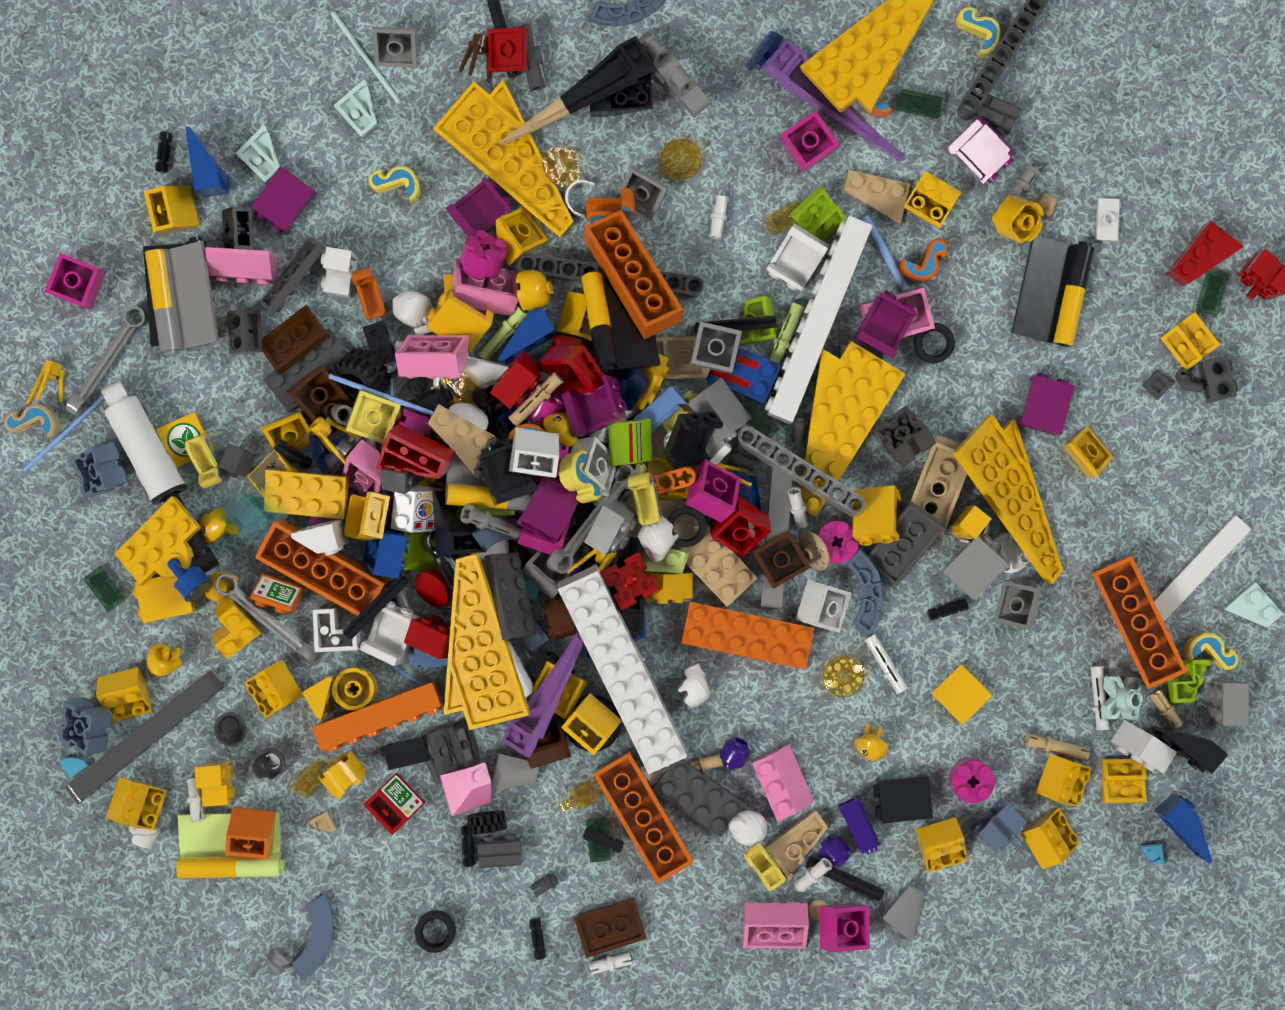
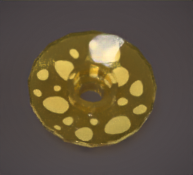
[822,656,865,698]

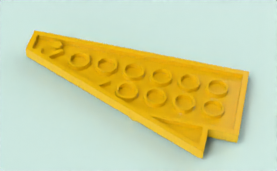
[800,0,935,114]
[433,80,574,238]
[800,341,905,517]
[953,414,1064,585]
[444,552,530,730]

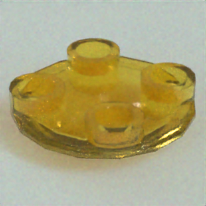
[660,138,702,181]
[542,146,580,187]

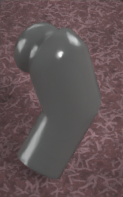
[1175,369,1204,393]

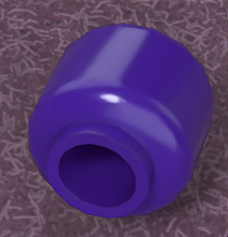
[720,737,750,770]
[819,836,850,868]

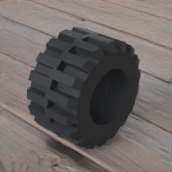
[331,348,390,403]

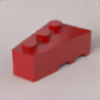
[1166,221,1244,287]
[376,423,456,479]

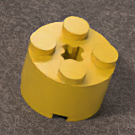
[992,195,1044,243]
[332,667,378,710]
[317,750,366,799]

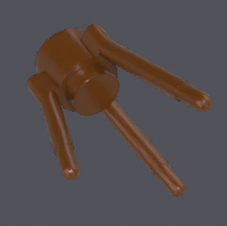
[459,34,491,83]

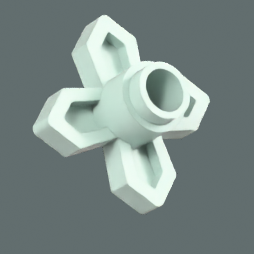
[1101,676,1143,720]

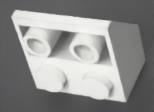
[509,428,559,478]

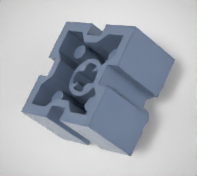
[72,442,127,498]
[58,697,112,756]
[972,798,1027,852]

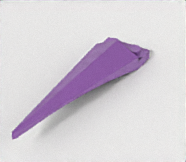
[763,39,905,161]
[502,631,584,758]

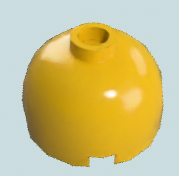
[516,270,553,313]

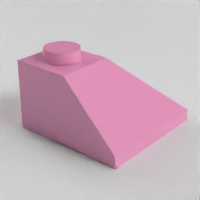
[439,762,491,816]

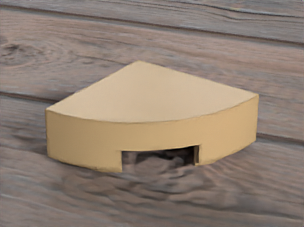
[309,810,338,832]

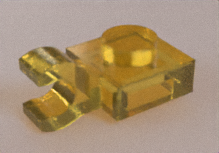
[290,760,323,799]
[560,781,598,812]

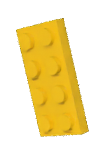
[264,469,349,519]

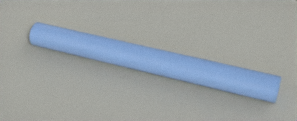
[861,215,910,292]

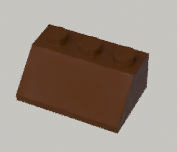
[286,365,354,441]

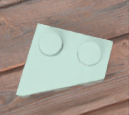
[334,80,378,139]
[236,125,280,184]
[1224,582,1283,628]

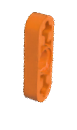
[651,466,696,495]

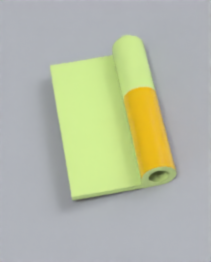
[176,812,285,879]

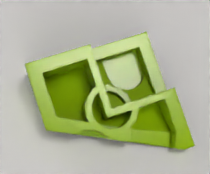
[739,296,778,345]
[1167,659,1211,703]

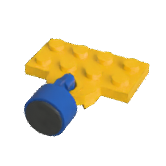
[114,496,211,602]

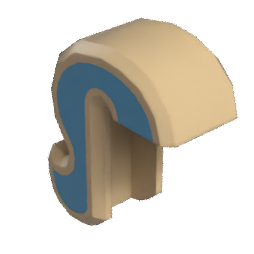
[4,404,61,439]

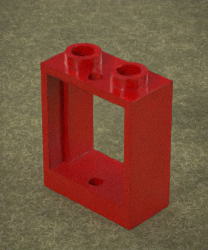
[539,345,604,394]

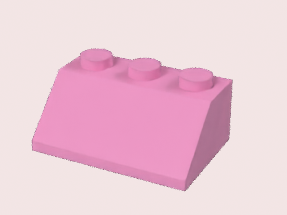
[205,247,277,285]
[451,259,519,316]
[860,287,935,337]
[395,335,469,379]
[342,439,382,497]
[751,744,814,822]
[743,902,809,949]

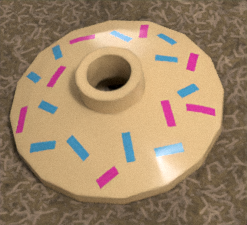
[799,531,830,570]

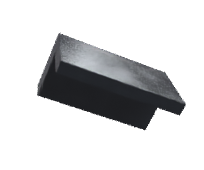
[381,736,429,770]

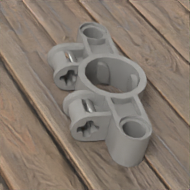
[638,31,711,117]

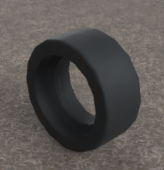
[913,323,955,364]
[667,507,707,547]
[415,910,456,953]

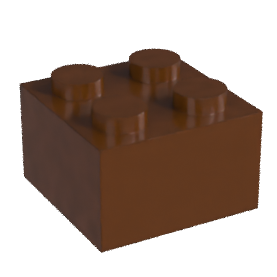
[751,530,811,589]
[526,713,572,769]

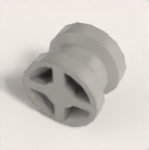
[266,947,293,974]

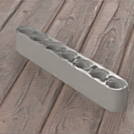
[738,426,865,517]
[760,463,793,609]

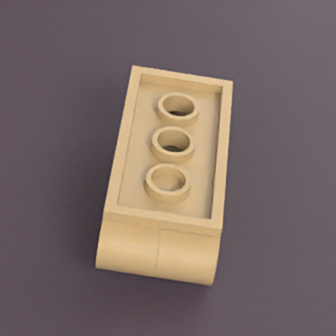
[910,434,967,537]

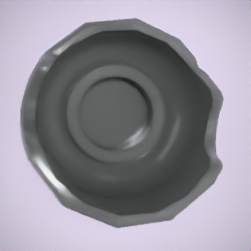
[214,712,247,747]
[251,748,286,780]

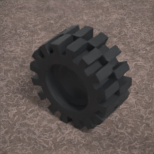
[467,810,507,834]

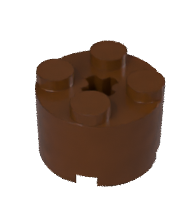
[541,595,578,640]

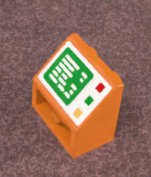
[250,574,305,614]

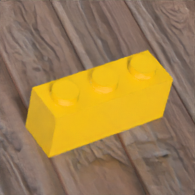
[949,505,991,540]

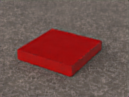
[488,27,528,73]

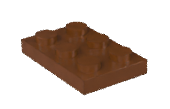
[262,305,329,375]
[574,897,647,958]

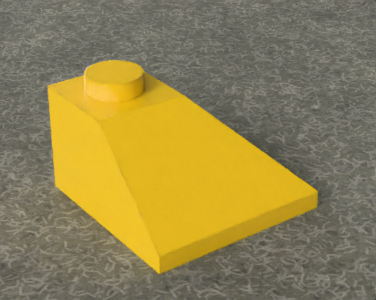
[496,207,548,266]

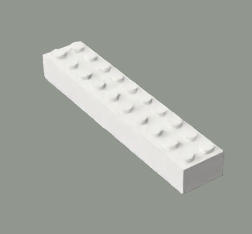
[765,216,873,425]
[558,564,687,774]

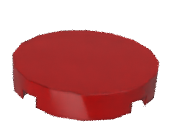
[414,569,452,608]

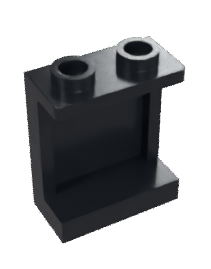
[663,411,724,468]
[477,439,538,506]
[873,774,933,824]

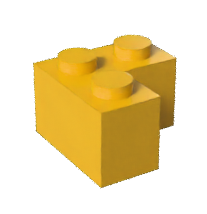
[644,572,693,604]
[212,597,261,659]
[194,760,235,807]

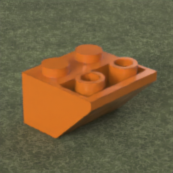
[225,807,276,859]

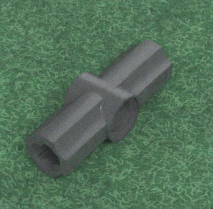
[519,24,547,91]

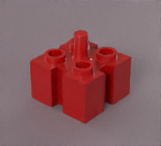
[1237,249,1285,300]
[601,552,660,612]

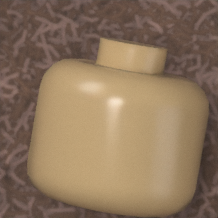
[1035,193,1058,216]
[808,898,827,920]

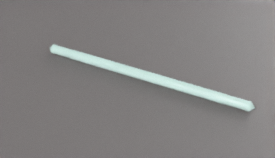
[331,11,401,104]

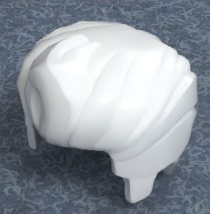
[392,291,433,328]
[638,516,679,562]
[677,663,710,710]
[728,810,767,846]

